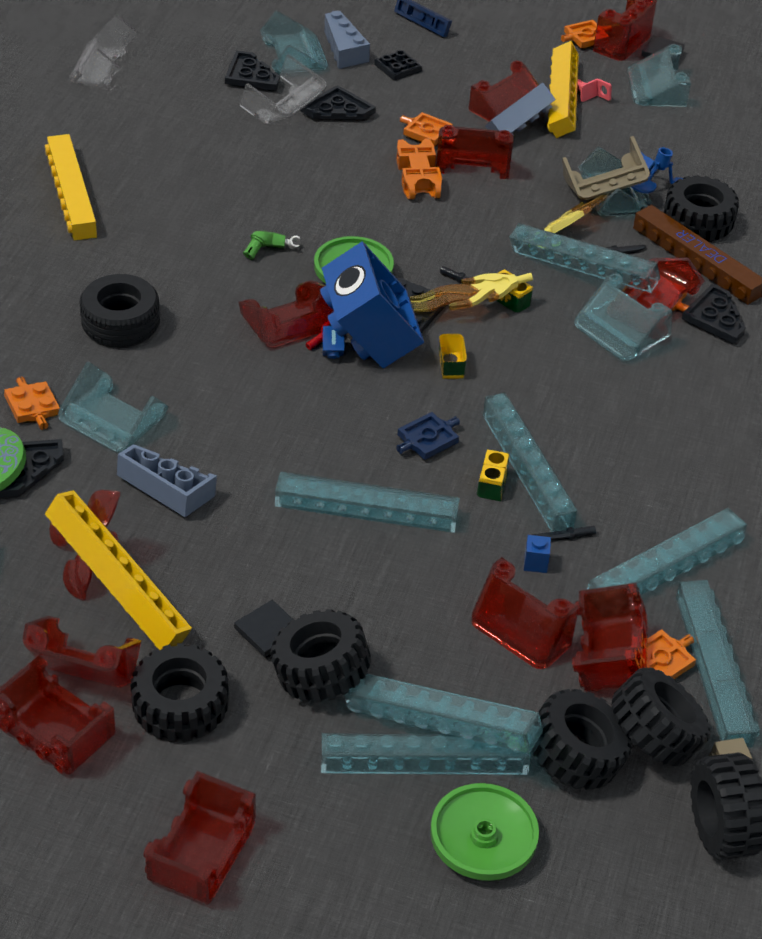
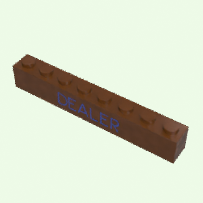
[633,205,762,305]

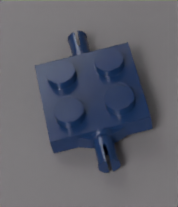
[396,412,460,460]

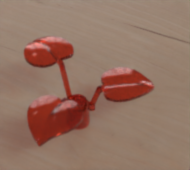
[49,490,121,600]

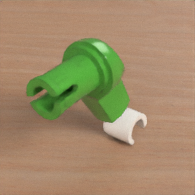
[243,231,300,260]

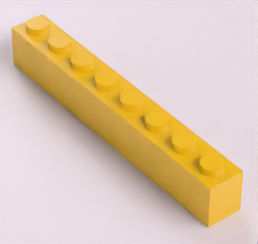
[547,41,579,138]
[45,134,97,241]
[45,490,192,650]

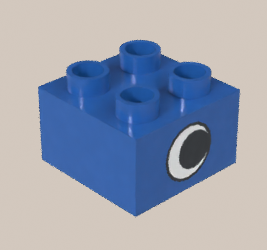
[320,241,424,368]

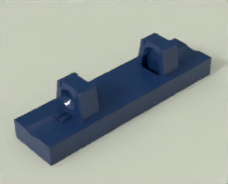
[394,0,452,37]

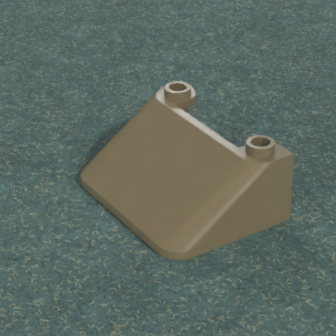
[562,136,650,200]

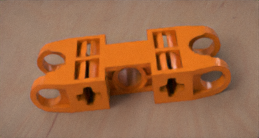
[396,139,442,199]

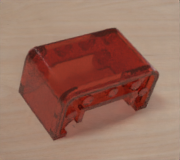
[593,0,657,61]
[572,583,648,692]
[0,655,116,775]
[143,771,256,905]

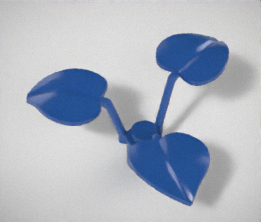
[631,147,683,194]

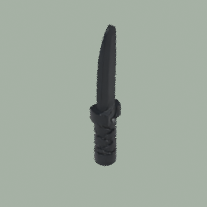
[593,245,646,256]
[440,266,475,285]
[532,526,596,540]

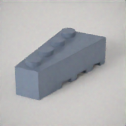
[324,11,370,69]
[485,83,556,143]
[117,444,217,517]

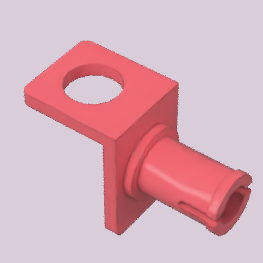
[577,78,612,102]

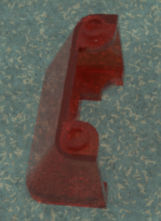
[436,125,514,180]
[238,280,334,347]
[471,557,579,669]
[23,616,142,688]

